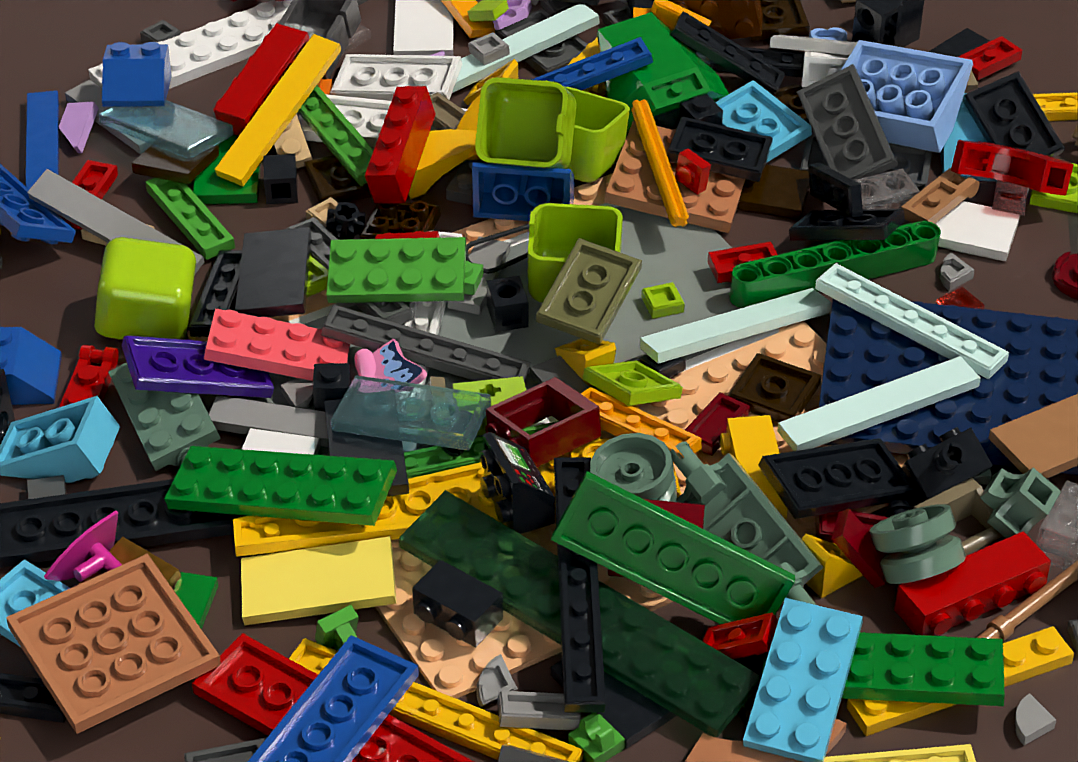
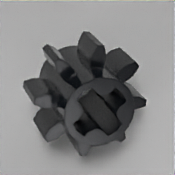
[326,202,366,240]

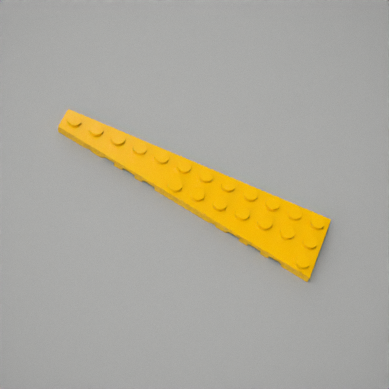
[233,436,681,557]

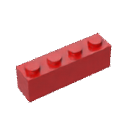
[213,23,310,136]
[365,86,436,203]
[895,531,1051,636]

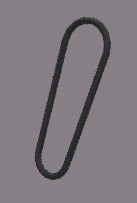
[466,224,529,274]

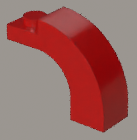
[951,140,1074,196]

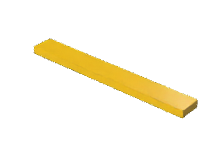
[289,638,583,762]

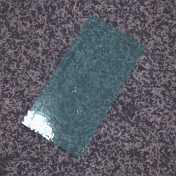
[99,100,233,159]
[330,375,491,451]

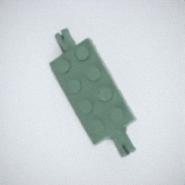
[108,363,221,471]
[670,441,824,605]

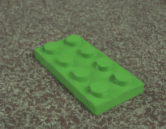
[326,237,467,303]

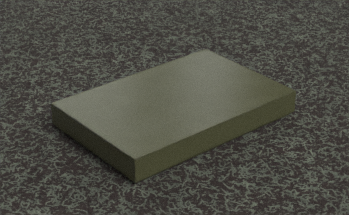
[536,238,642,345]

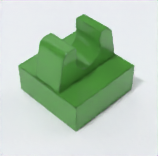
[315,605,359,651]
[568,712,625,762]

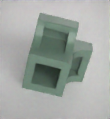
[980,468,1061,538]

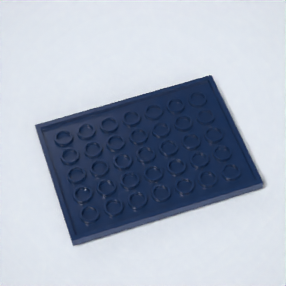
[819,298,1078,475]

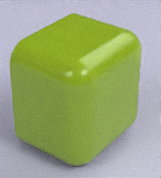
[475,77,577,169]
[545,80,630,183]
[528,203,623,303]
[94,237,196,340]

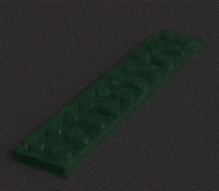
[399,490,761,738]

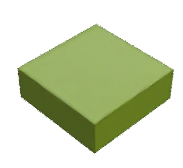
[467,0,509,22]
[641,282,685,319]

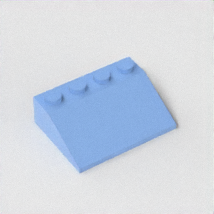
[841,40,973,153]

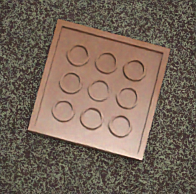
[604,120,745,233]
[6,554,221,734]

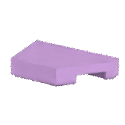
[493,0,532,30]
[59,102,99,154]

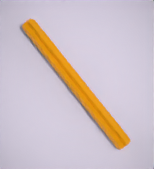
[631,99,689,227]

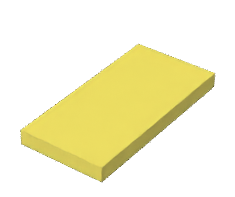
[241,536,397,625]

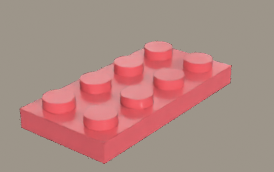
[204,308,350,381]

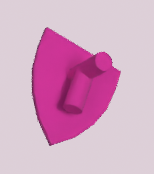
[44,511,122,582]

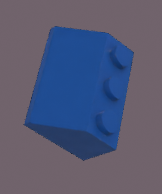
[472,162,574,221]

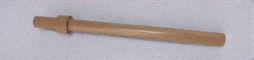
[976,560,1078,642]

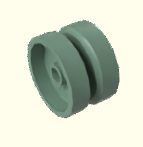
[590,433,677,502]
[869,504,966,584]

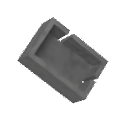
[279,0,361,79]

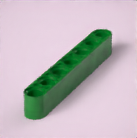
[729,221,941,308]

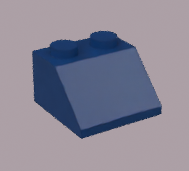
[102,42,172,107]
[0,327,62,405]

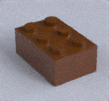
[668,0,763,40]

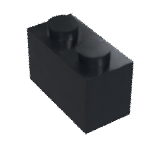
[412,560,503,648]

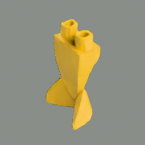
[408,95,480,199]

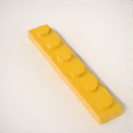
[847,626,1074,736]

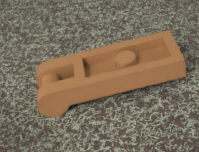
[901,168,980,224]

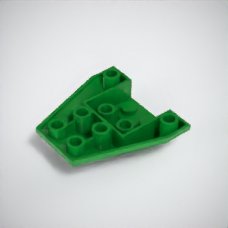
[597,12,729,137]

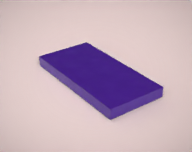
[121,336,274,398]

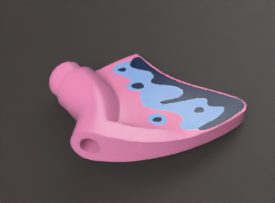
[353,339,427,397]

